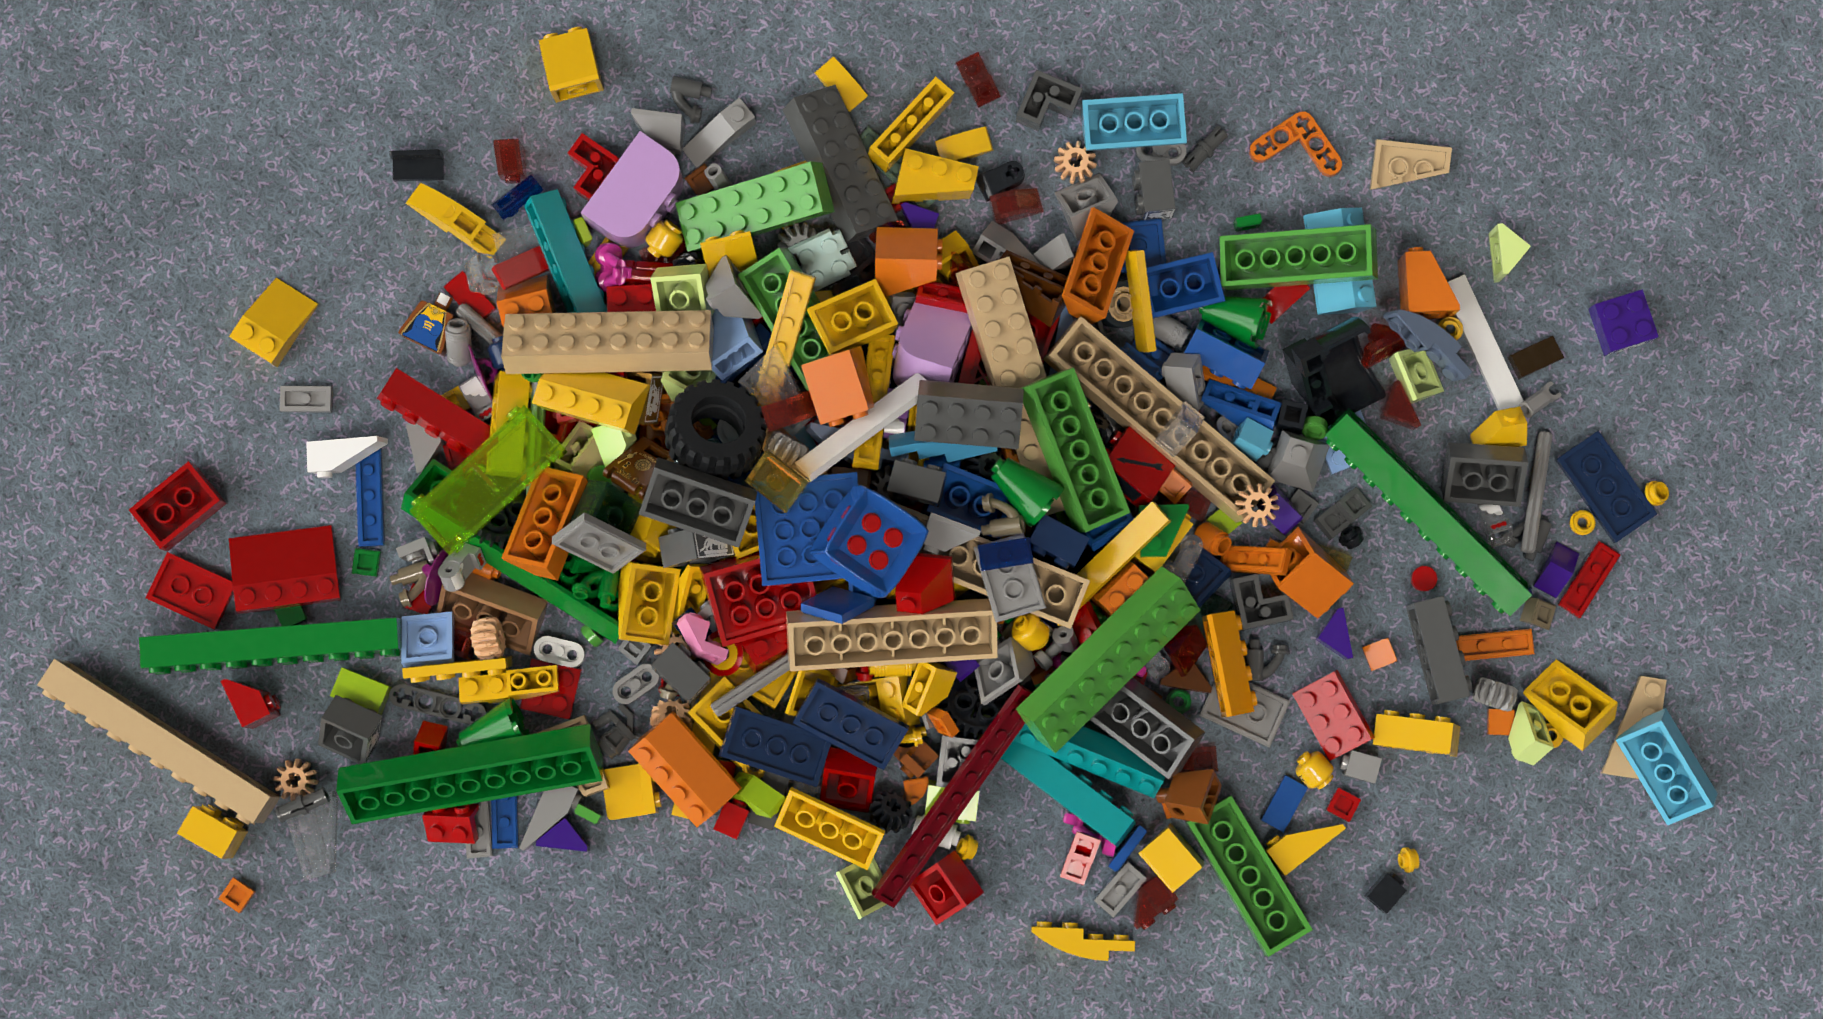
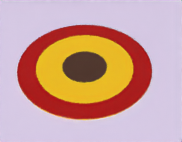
[703,631,743,676]

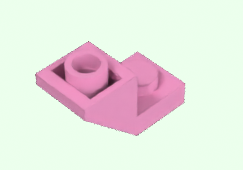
[677,613,729,665]

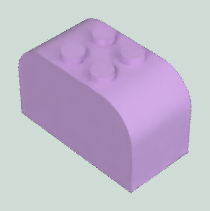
[580,131,684,248]
[892,302,972,386]

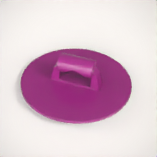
[468,344,499,401]
[422,547,453,606]

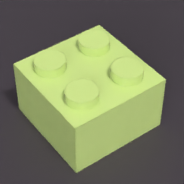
[650,264,714,315]

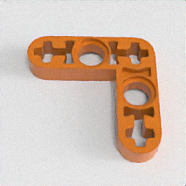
[1249,112,1342,177]

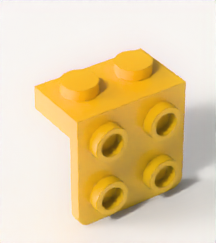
[603,763,662,820]

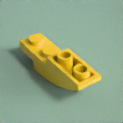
[406,183,505,261]
[458,665,559,704]
[1031,921,1135,961]

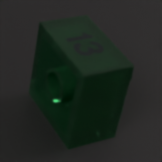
[569,480,642,535]

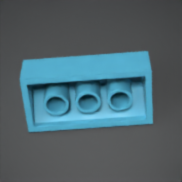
[1081,93,1187,151]
[1303,207,1377,315]
[1616,708,1718,826]

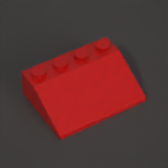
[228,525,341,614]
[699,551,816,647]

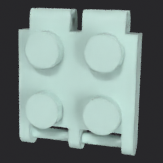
[788,229,856,292]

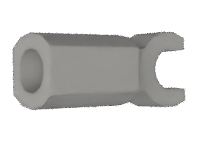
[704,163,734,191]
[1519,382,1562,418]

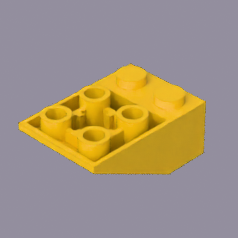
[700,230,758,278]
[836,676,920,726]

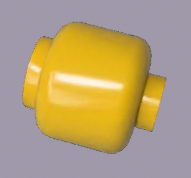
[645,220,683,258]
[1011,613,1050,651]
[1295,751,1334,790]

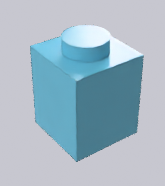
[1231,417,1274,462]

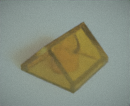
[745,449,811,513]

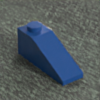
[1201,379,1282,431]

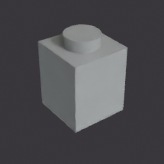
[1340,750,1382,784]

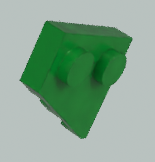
[1138,504,1189,558]

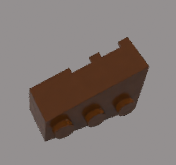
[1000,250,1068,328]

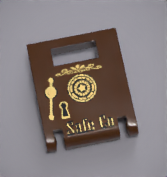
[603,436,679,501]

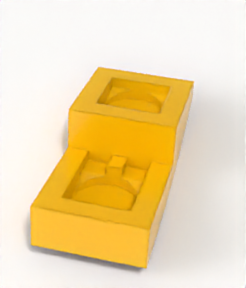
[814,56,868,112]
[935,126,994,161]

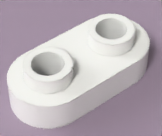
[534,636,585,668]

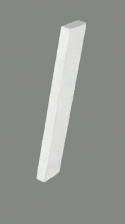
[1448,275,1524,410]
[795,373,926,481]

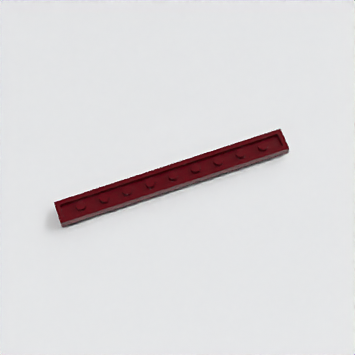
[871,684,1033,908]

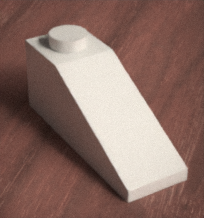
[307,436,388,478]

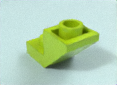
[732,772,786,818]

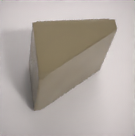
[1520,597,1556,630]

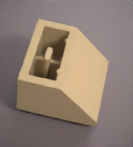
[550,421,604,496]

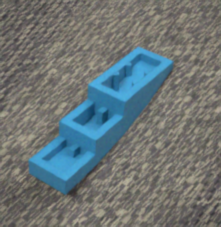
[889,431,998,463]

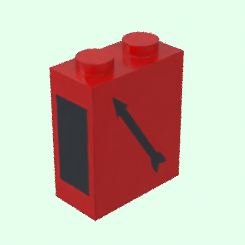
[1105,426,1175,508]

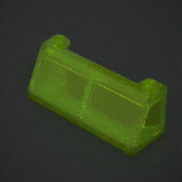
[409,405,567,557]

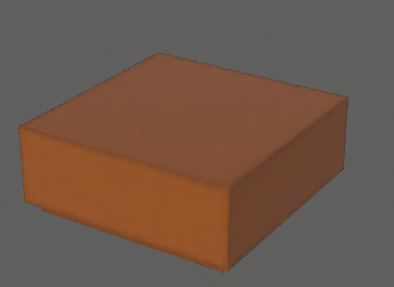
[685,163,714,196]

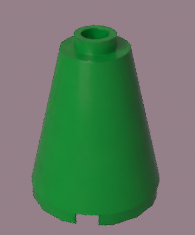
[1199,296,1272,349]
[991,457,1064,527]
[456,698,530,747]

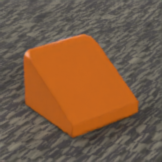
[1362,638,1397,671]

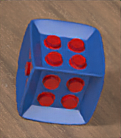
[810,485,929,598]

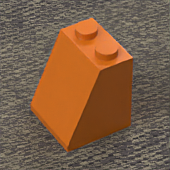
[875,227,943,297]
[1398,247,1460,319]
[496,275,557,328]
[801,346,874,427]
[1270,527,1354,619]
[1090,561,1149,618]

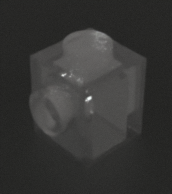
[464,252,501,295]

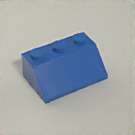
[1147,252,1225,319]
[1184,318,1270,389]
[921,463,1011,541]

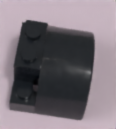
[1282,316,1386,426]

